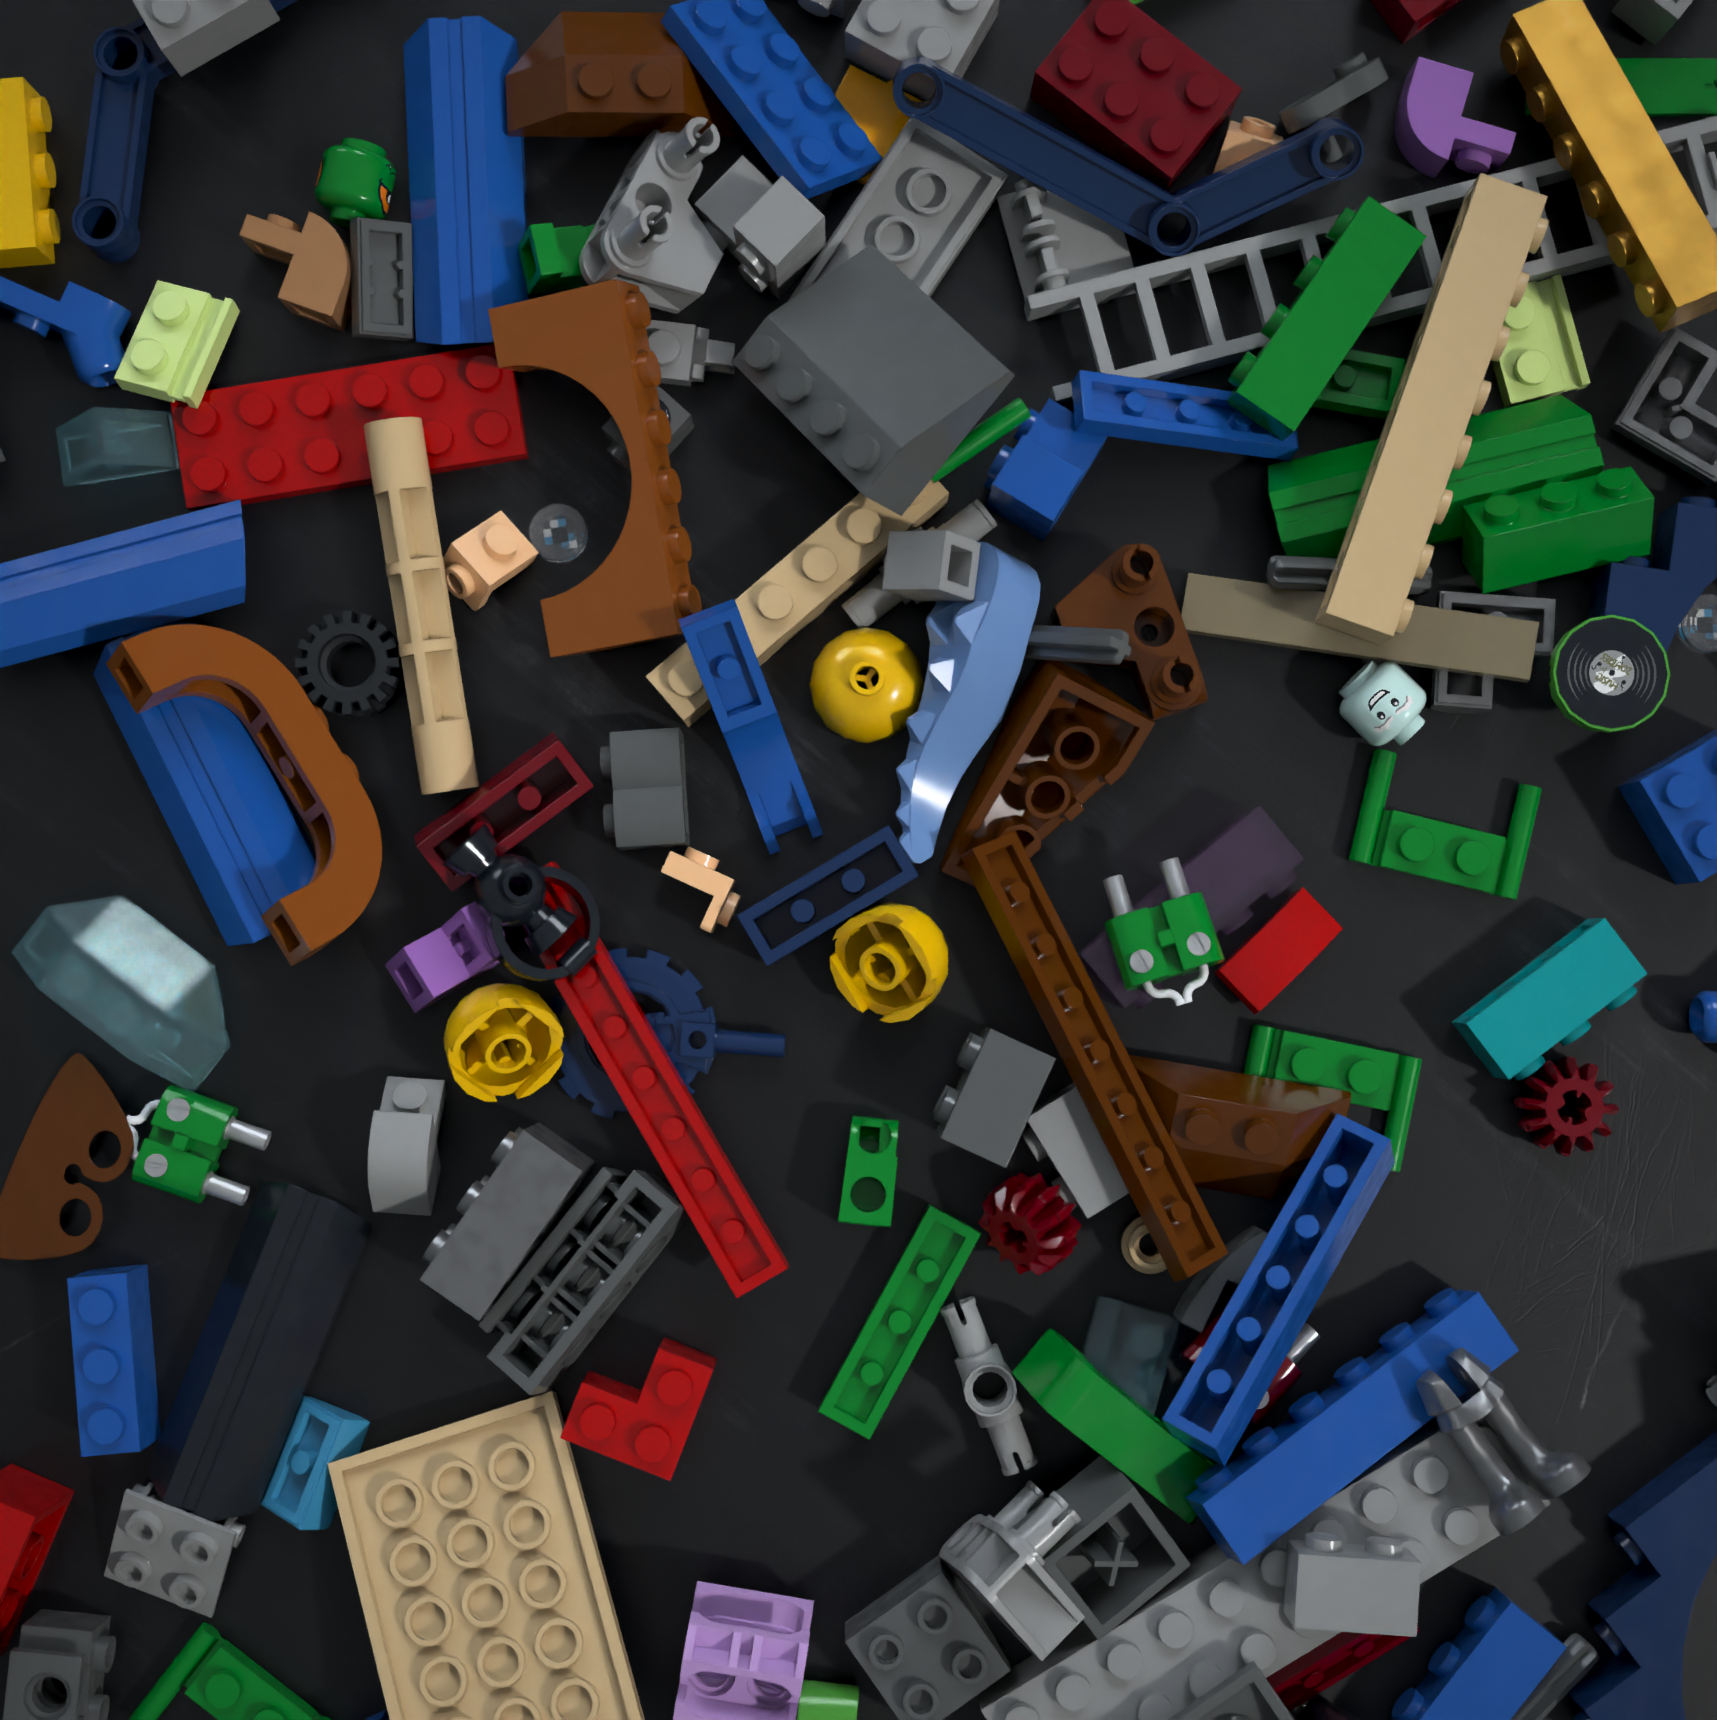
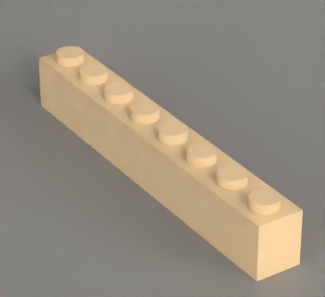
[1315,173,1549,645]

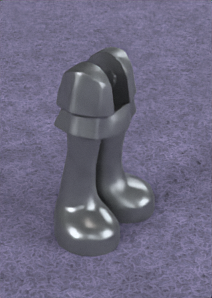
[1416,1347,1591,1536]

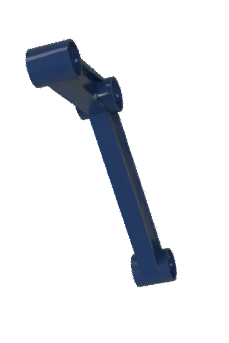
[72,0,298,263]
[893,56,1365,257]

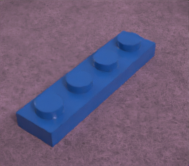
[1071,370,1299,461]

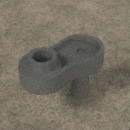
[1278,52,1389,163]

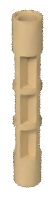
[363,417,479,795]

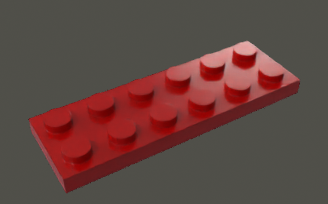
[170,344,529,512]

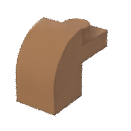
[239,211,352,332]

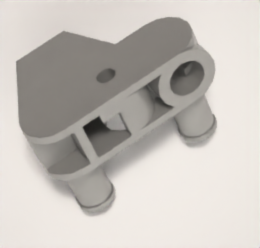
[579,117,723,314]
[939,1480,1085,1661]

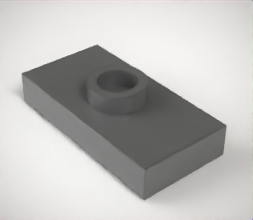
[350,217,414,341]

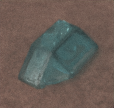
[12,895,230,1092]

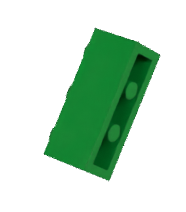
[1462,466,1655,594]

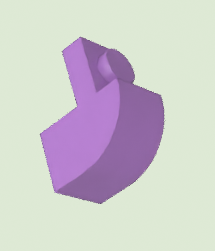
[1394,57,1516,178]
[385,902,510,1014]

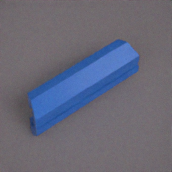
[403,16,531,345]
[0,500,246,668]
[93,622,316,946]

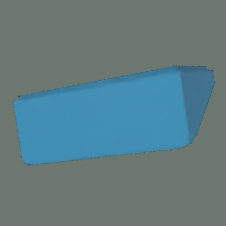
[261,1396,370,1530]

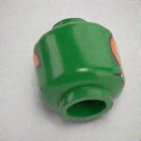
[315,138,396,229]

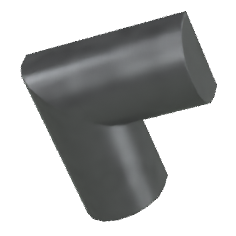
[1611,327,1717,485]
[1430,591,1556,714]

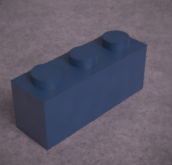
[737,825,919,966]

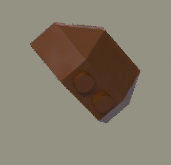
[505,11,736,138]
[1128,1054,1351,1200]

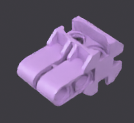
[673,1581,814,1720]

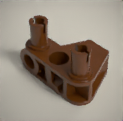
[1050,543,1208,721]

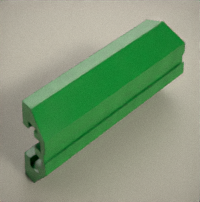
[1268,395,1604,558]

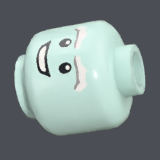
[1339,660,1427,746]

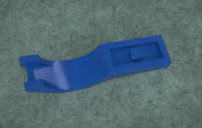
[678,599,823,855]

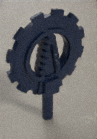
[549,948,786,1119]

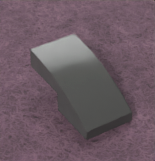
[1173,1225,1268,1333]

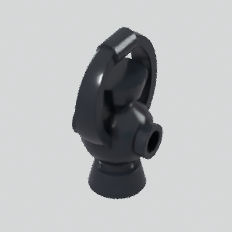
[442,823,600,982]

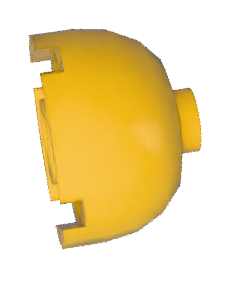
[809,627,924,744]
[830,902,948,1023]
[443,983,564,1102]

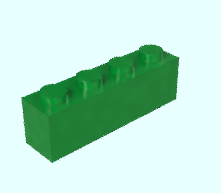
[1226,196,1427,441]

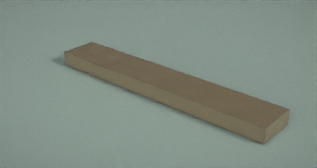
[1181,573,1539,683]

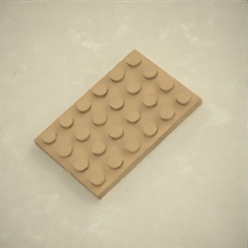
[328,1391,645,1720]

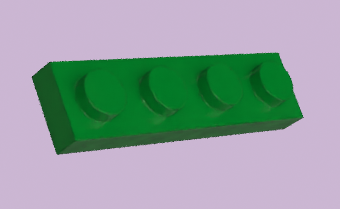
[818,1203,981,1440]

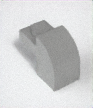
[368,1076,447,1216]

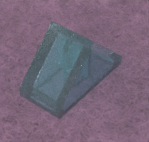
[56,407,179,487]

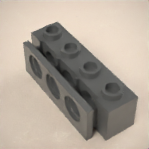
[478,1167,689,1395]
[3,1609,116,1720]

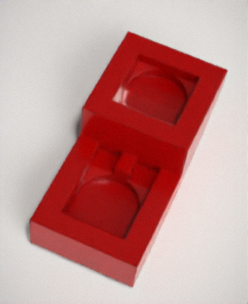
[1215,887,1343,1015]

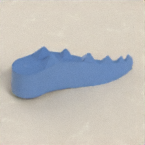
[896,541,1041,864]

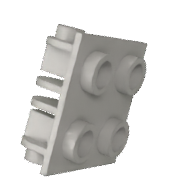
[996,178,1134,302]
[104,1482,246,1618]

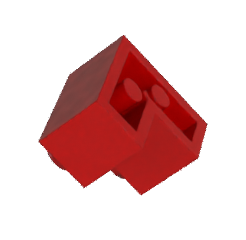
[560,1337,718,1481]

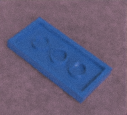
[660,0,883,199]

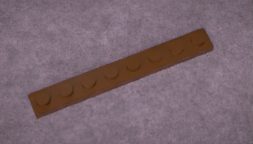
[960,830,1228,1282]

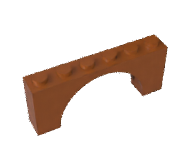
[488,279,702,658]

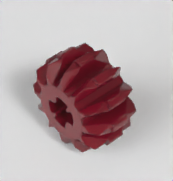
[1513,1056,1620,1156]
[978,1172,1082,1276]

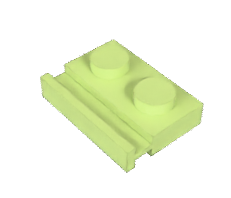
[1491,274,1591,408]
[114,280,240,409]

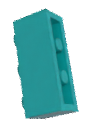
[1452,918,1648,1081]

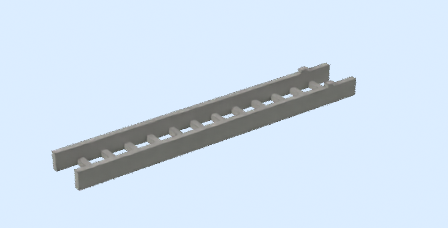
[1024,116,1717,407]

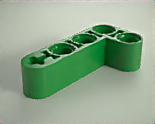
[1012,1327,1214,1525]

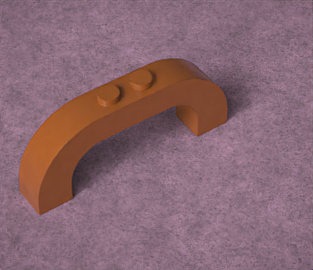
[106,624,382,967]

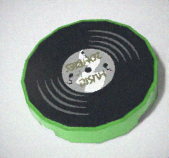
[1548,615,1670,733]

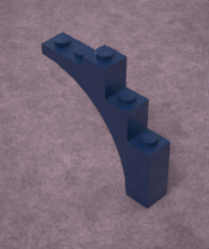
[1587,497,1717,652]
[1568,1431,1717,1720]

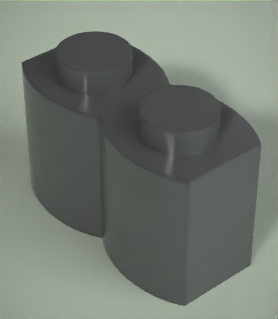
[600,727,690,851]

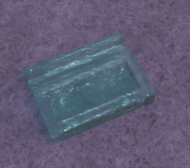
[1081,1293,1180,1415]

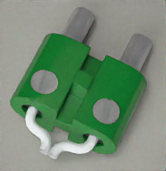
[1103,857,1225,1006]
[126,1085,271,1206]

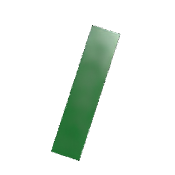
[1525,58,1717,117]

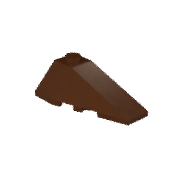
[939,660,1155,887]

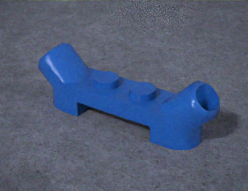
[0,276,132,388]

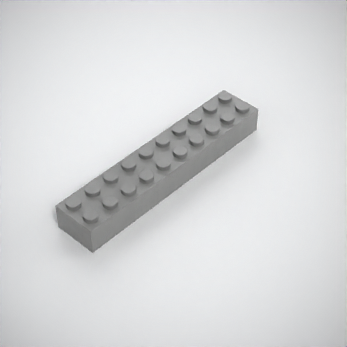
[978,1391,1551,1720]

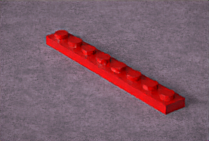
[522,861,790,1299]

